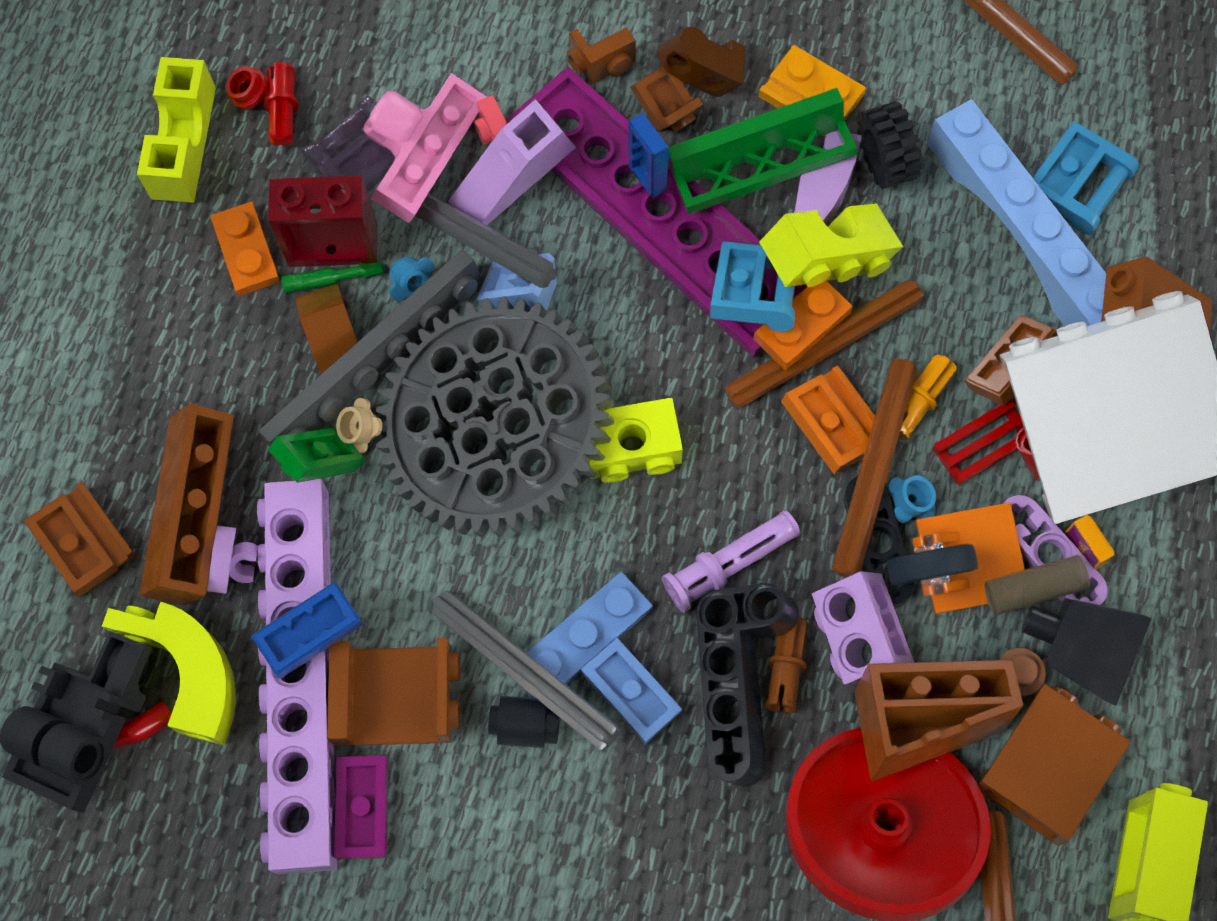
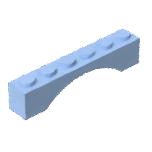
[927,99,1106,326]

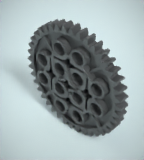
[375,297,614,537]

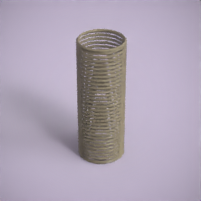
[984,555,1090,616]

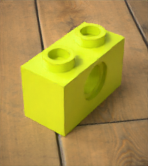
[588,398,683,483]

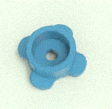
[389,256,434,301]
[887,475,936,523]

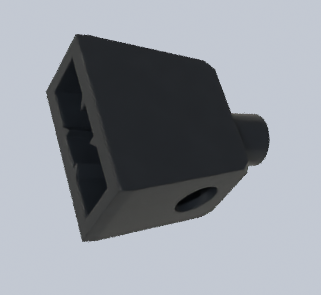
[1021,598,1152,706]

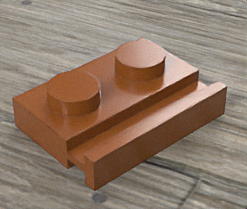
[24,481,137,597]

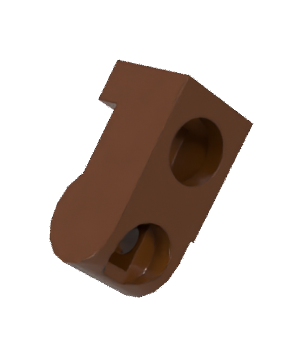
[658,27,745,97]

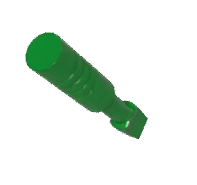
[281,262,383,294]

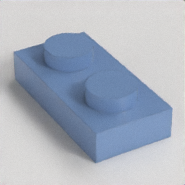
[581,638,682,745]

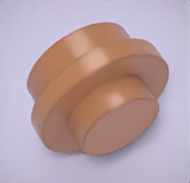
[999,648,1046,697]

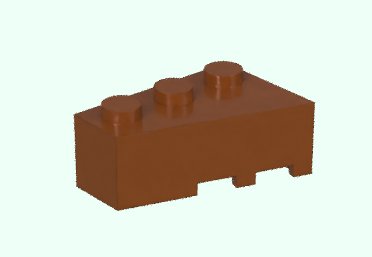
[854,660,1023,782]

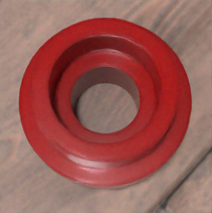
[226,66,268,110]

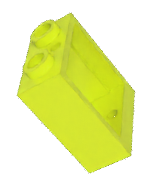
[1108,783,1208,921]

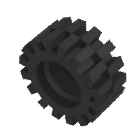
[857,101,922,189]

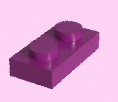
[334,755,388,860]

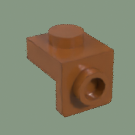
[567,27,636,84]
[630,66,704,132]

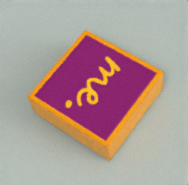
[1064,514,1115,570]

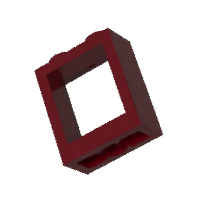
[268,175,377,267]

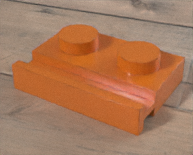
[781,365,875,475]

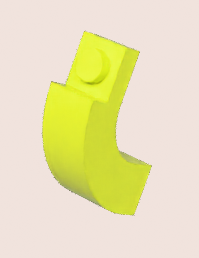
[102,602,236,746]

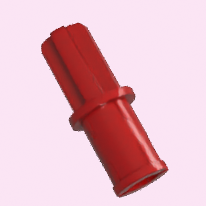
[264,62,299,146]

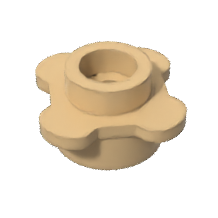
[336,398,382,453]

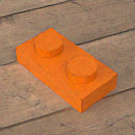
[210,201,281,297]
[753,281,853,370]

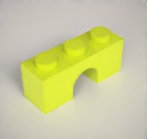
[137,57,216,203]
[759,203,903,287]

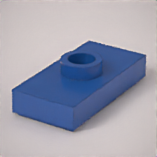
[628,112,670,198]
[251,581,364,680]

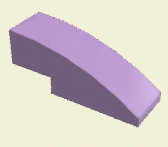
[794,131,862,227]

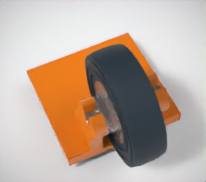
[887,502,1029,614]

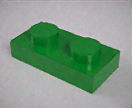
[268,427,365,483]

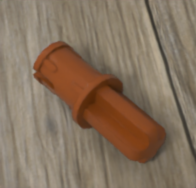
[765,617,808,714]

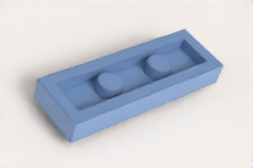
[527,571,653,685]

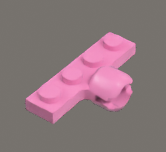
[364,73,487,223]

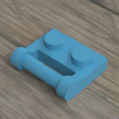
[1033,121,1139,235]
[710,241,796,332]

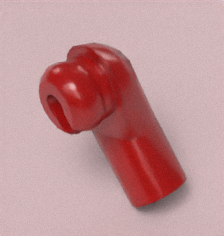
[113,701,172,749]

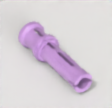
[662,510,801,613]

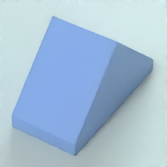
[477,253,557,310]

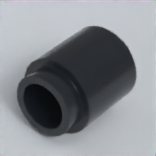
[488,696,560,748]

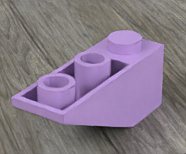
[448,99,576,226]

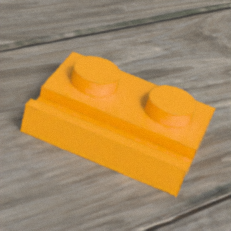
[758,45,866,136]

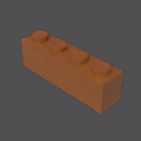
[139,403,234,606]

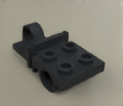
[0,631,154,813]

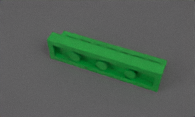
[668,88,857,215]

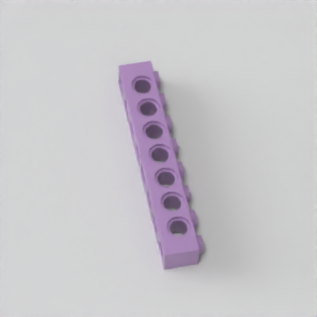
[257,479,337,875]

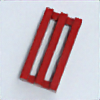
[932,399,1024,486]

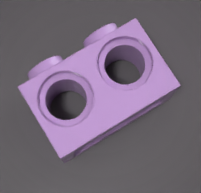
[811,571,914,685]

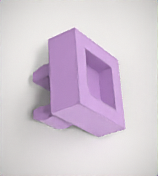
[207,526,258,594]

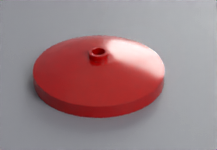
[785,728,991,921]

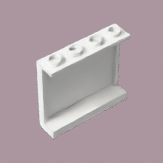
[999,291,1217,524]

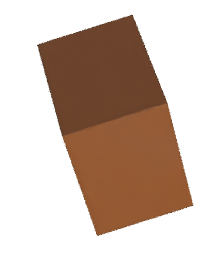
[295,283,358,374]

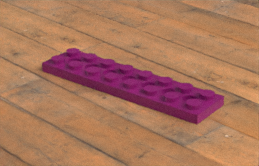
[505,67,807,358]

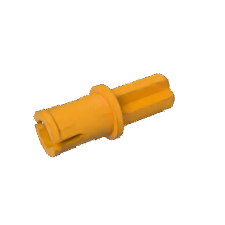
[899,354,957,441]

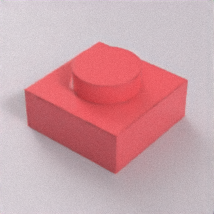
[474,95,507,145]

